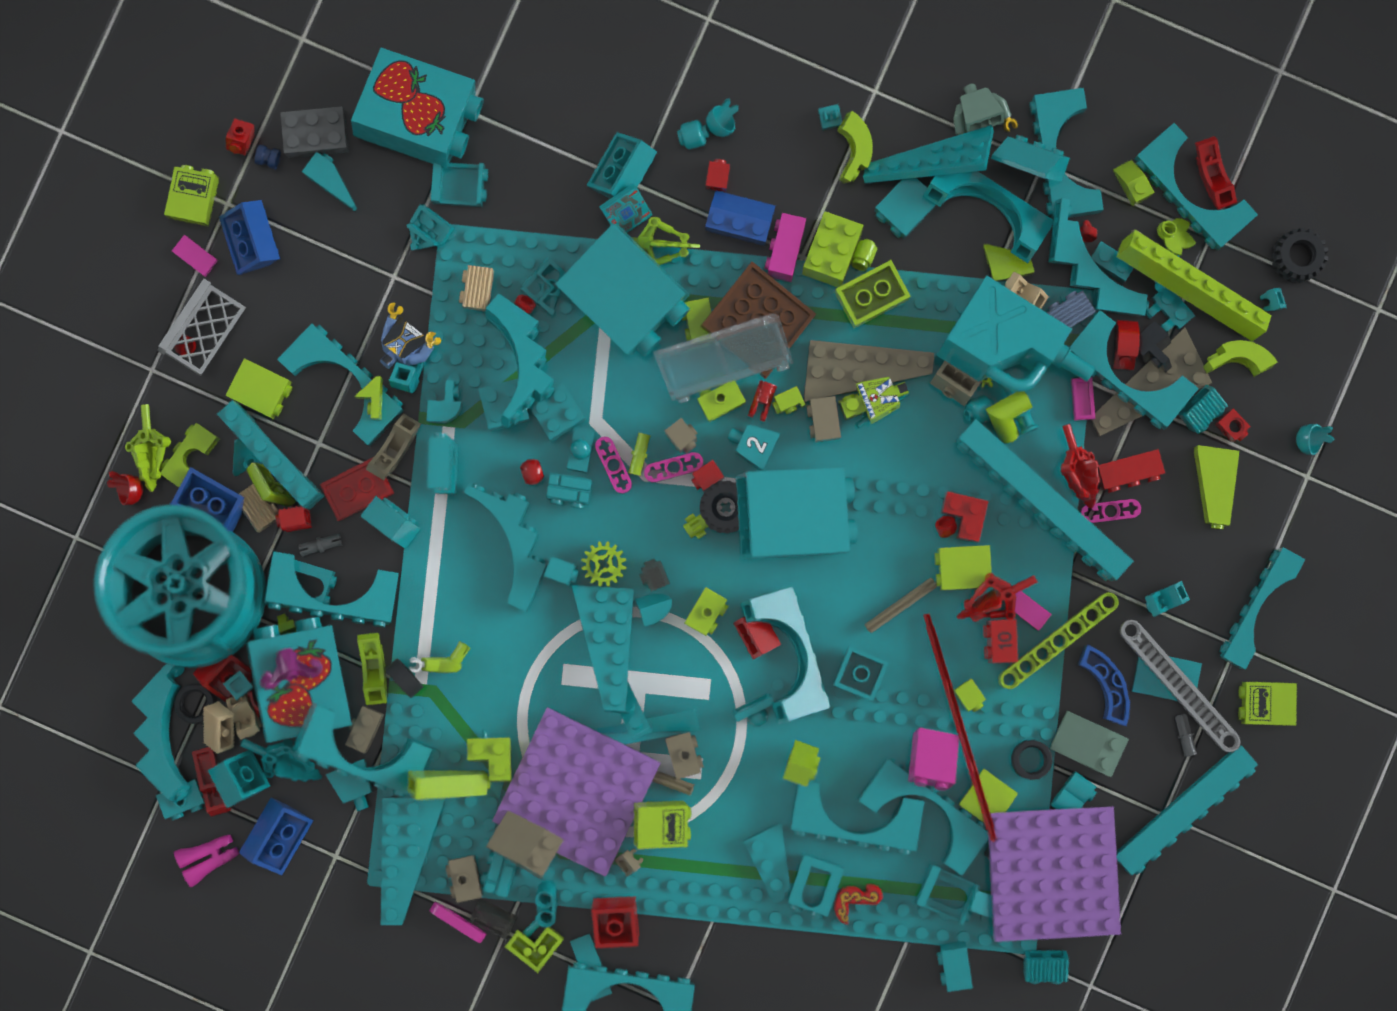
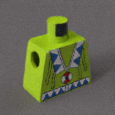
[856,377,909,424]

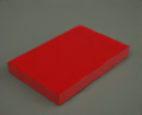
[320,457,395,522]

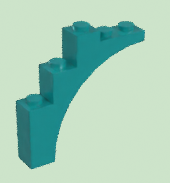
[485,293,554,428]
[464,483,547,612]

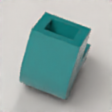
[389,362,425,393]
[427,380,463,424]
[1145,581,1190,617]

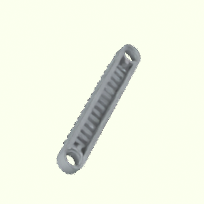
[1120,620,1240,752]

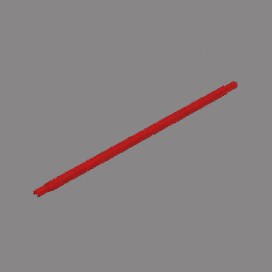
[923,614,997,842]

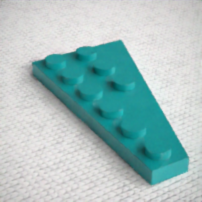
[381,797,446,925]

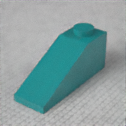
[302,152,357,211]

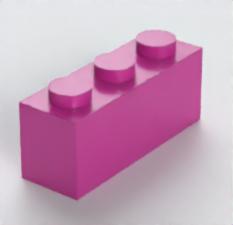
[765,213,807,282]

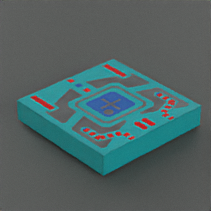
[599,183,653,233]

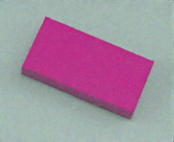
[172,235,218,277]
[1071,377,1096,421]
[1015,591,1052,631]

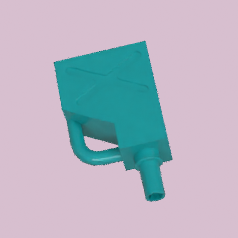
[936,276,1096,392]

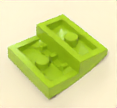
[959,768,1018,822]

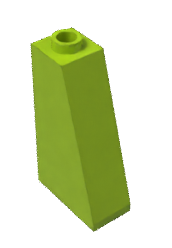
[1194,445,1240,530]
[408,770,490,799]

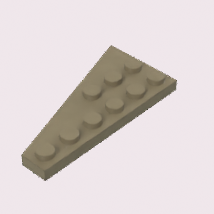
[1091,327,1212,436]
[804,340,934,402]

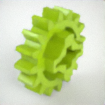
[581,542,627,587]

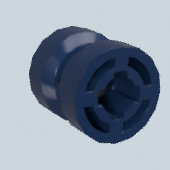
[254,144,281,169]

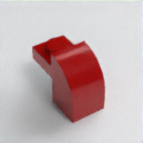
[1113,320,1140,370]

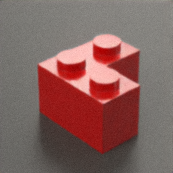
[941,491,988,543]

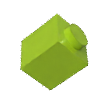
[954,679,986,712]

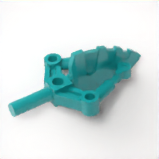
[240,738,322,782]

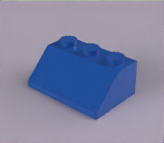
[705,190,775,246]
[219,200,280,275]
[171,467,245,532]
[239,798,314,875]

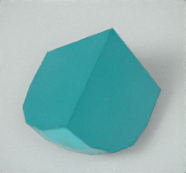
[635,594,672,627]

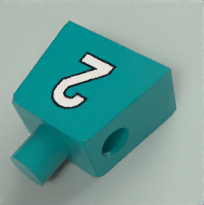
[728,425,780,471]

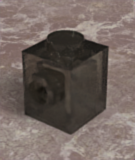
[639,558,670,592]

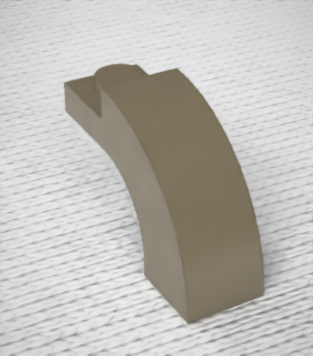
[366,413,421,480]

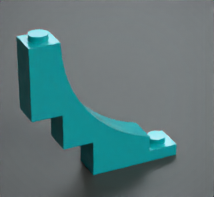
[1048,198,1149,316]
[132,663,190,803]

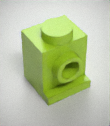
[772,386,806,415]
[838,394,866,421]

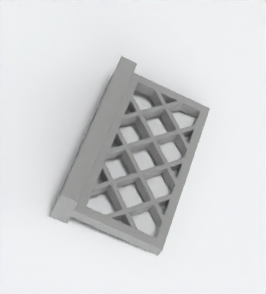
[157,279,246,376]

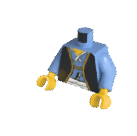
[380,303,441,369]

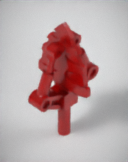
[1060,424,1100,509]
[956,573,1038,622]

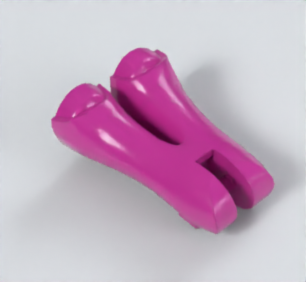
[174,834,240,888]

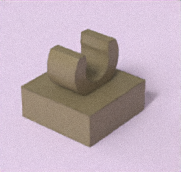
[615,849,643,876]

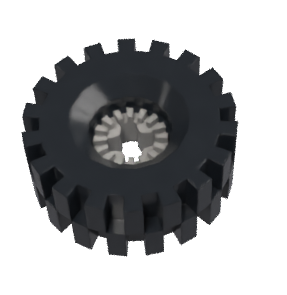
[700,481,739,534]

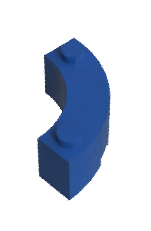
[1077,645,1130,726]

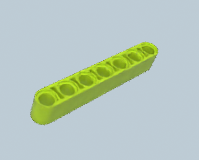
[998,593,1119,689]

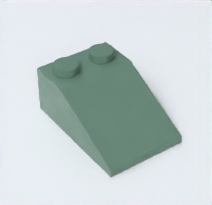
[1049,711,1129,777]

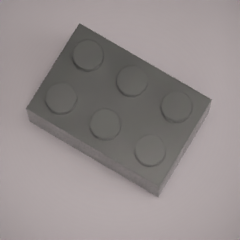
[280,106,349,158]

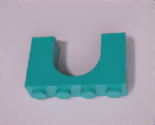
[428,433,458,495]

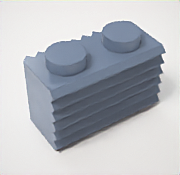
[1047,290,1096,328]

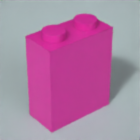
[908,727,959,791]

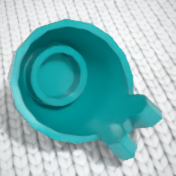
[706,98,738,137]
[1296,424,1334,455]

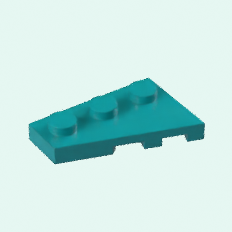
[744,823,790,899]

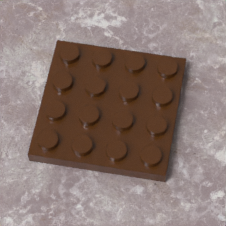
[701,262,816,379]

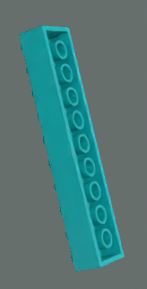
[955,419,1133,581]

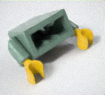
[953,84,1018,135]

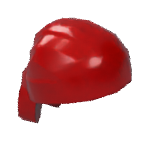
[107,471,144,505]

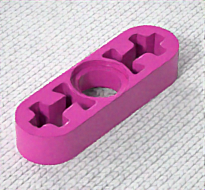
[595,437,632,494]
[644,452,703,483]
[1080,499,1141,523]
[429,901,486,943]

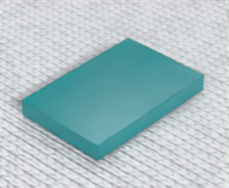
[1131,656,1202,701]

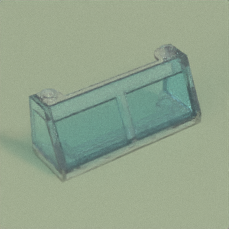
[654,313,793,404]

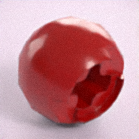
[520,459,544,485]

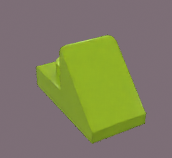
[355,376,383,420]

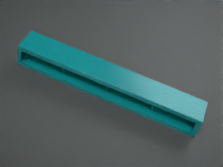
[1116,745,1258,875]

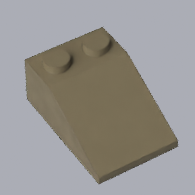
[486,810,564,879]

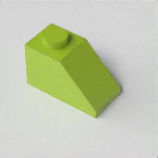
[1113,160,1155,206]

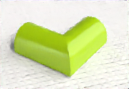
[986,392,1033,443]
[247,462,296,507]
[505,927,564,973]

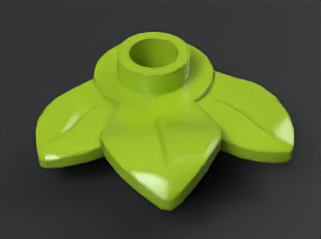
[1157,218,1196,255]

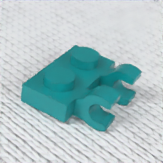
[1145,289,1195,332]

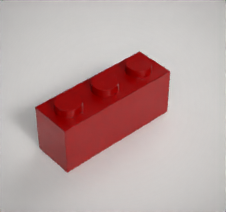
[1097,449,1165,493]

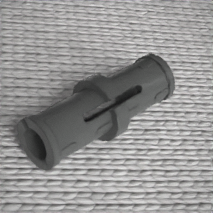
[298,533,343,557]

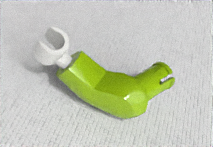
[409,641,471,673]

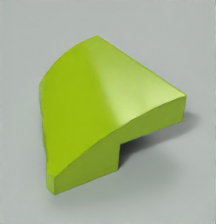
[983,244,1035,282]

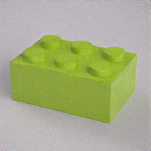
[802,211,863,287]
[834,260,911,329]

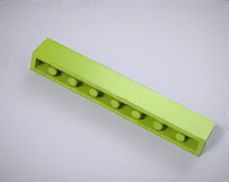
[1116,230,1272,341]

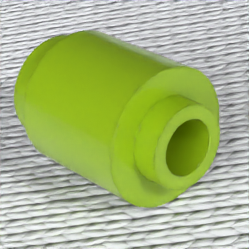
[851,239,877,271]

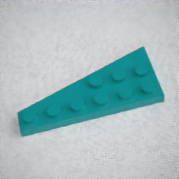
[863,125,994,183]
[571,585,634,713]

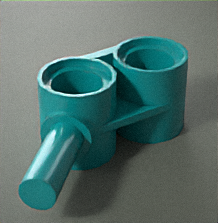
[523,882,557,937]

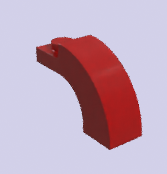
[1195,136,1237,210]

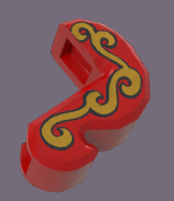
[834,883,883,925]

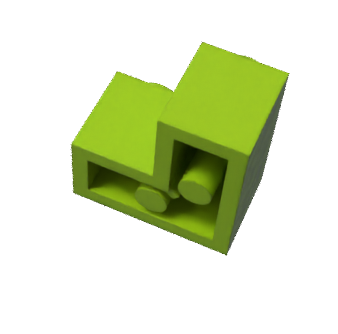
[467,738,512,782]

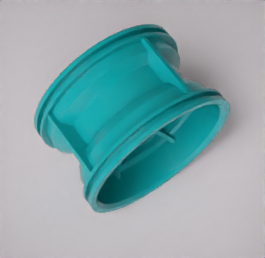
[95,505,266,668]

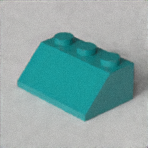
[587,132,657,199]
[991,135,1070,182]

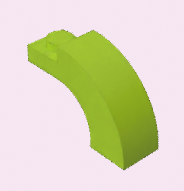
[837,111,873,184]
[1203,340,1278,377]
[357,633,387,705]

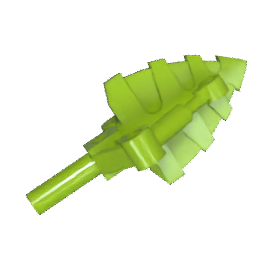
[631,217,700,265]
[125,404,171,492]

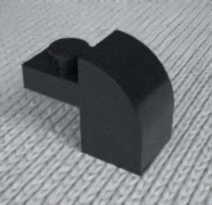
[1139,321,1172,372]

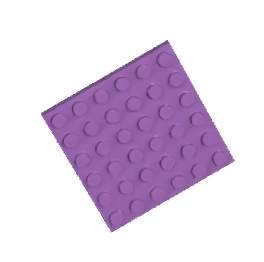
[492,707,661,877]
[988,806,1121,942]

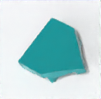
[407,204,455,250]

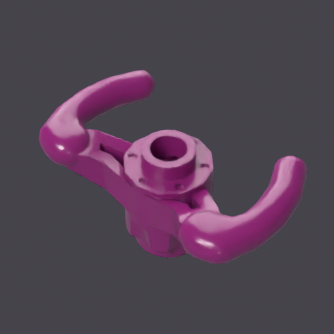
[260,648,323,690]

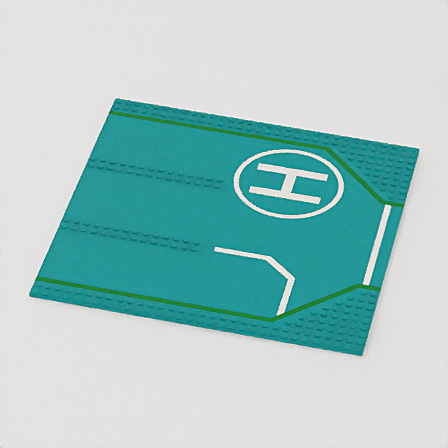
[367,224,1097,954]

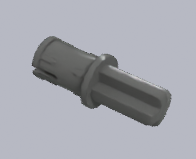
[1175,714,1197,757]

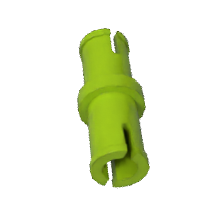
[628,432,651,476]

